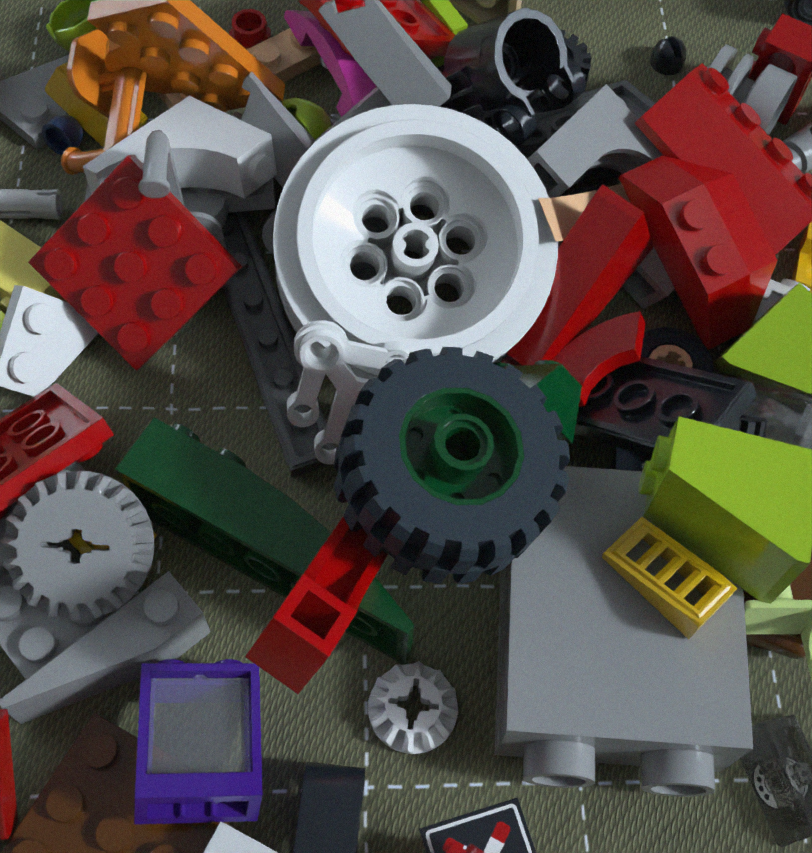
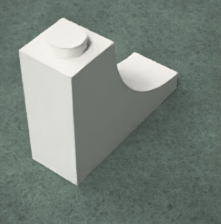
[83,96,277,199]

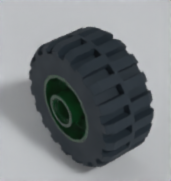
[333,347,570,584]

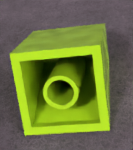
[713,282,812,405]
[638,416,812,604]

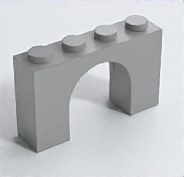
[527,84,675,309]

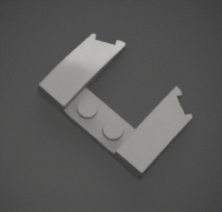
[232,0,452,188]

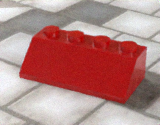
[634,63,812,255]

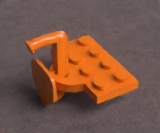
[61,0,285,175]

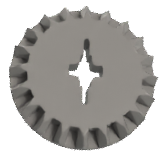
[0,471,154,621]

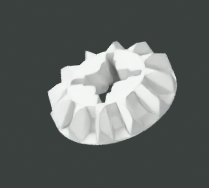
[368,661,458,754]

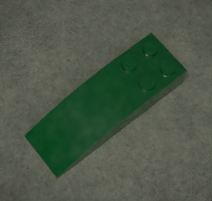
[115,417,414,665]

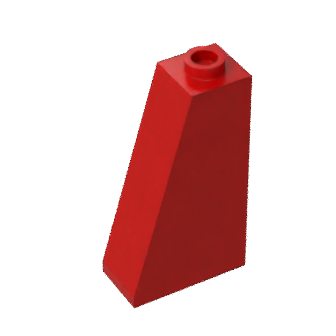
[501,184,653,366]

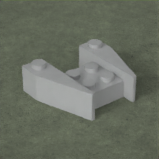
[0,462,211,724]

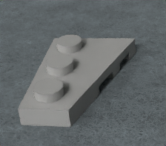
[0,55,70,150]

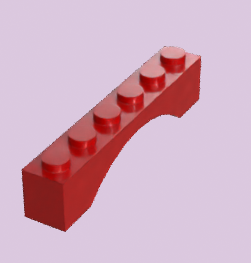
[245,517,388,694]

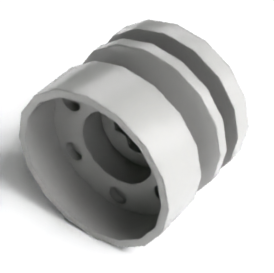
[707,44,797,135]

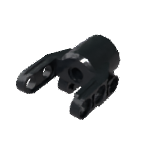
[440,8,586,147]

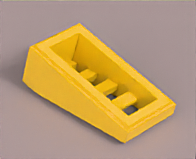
[601,517,738,640]

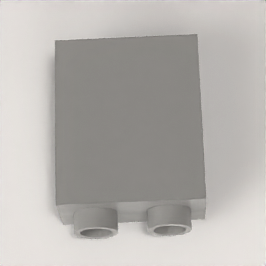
[495,466,753,797]

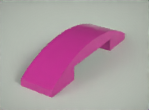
[284,10,376,117]

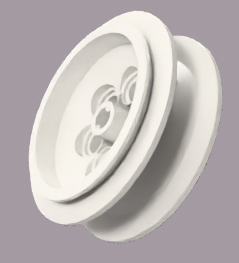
[273,104,558,379]

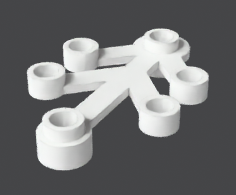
[287,320,410,464]

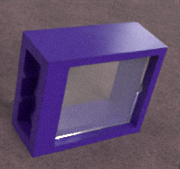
[134,659,263,824]

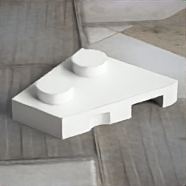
[0,285,98,397]

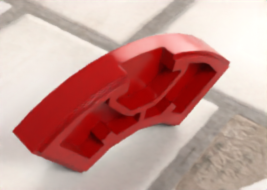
[552,311,646,406]

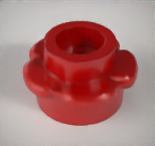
[229,9,271,49]

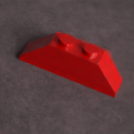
[618,155,778,350]

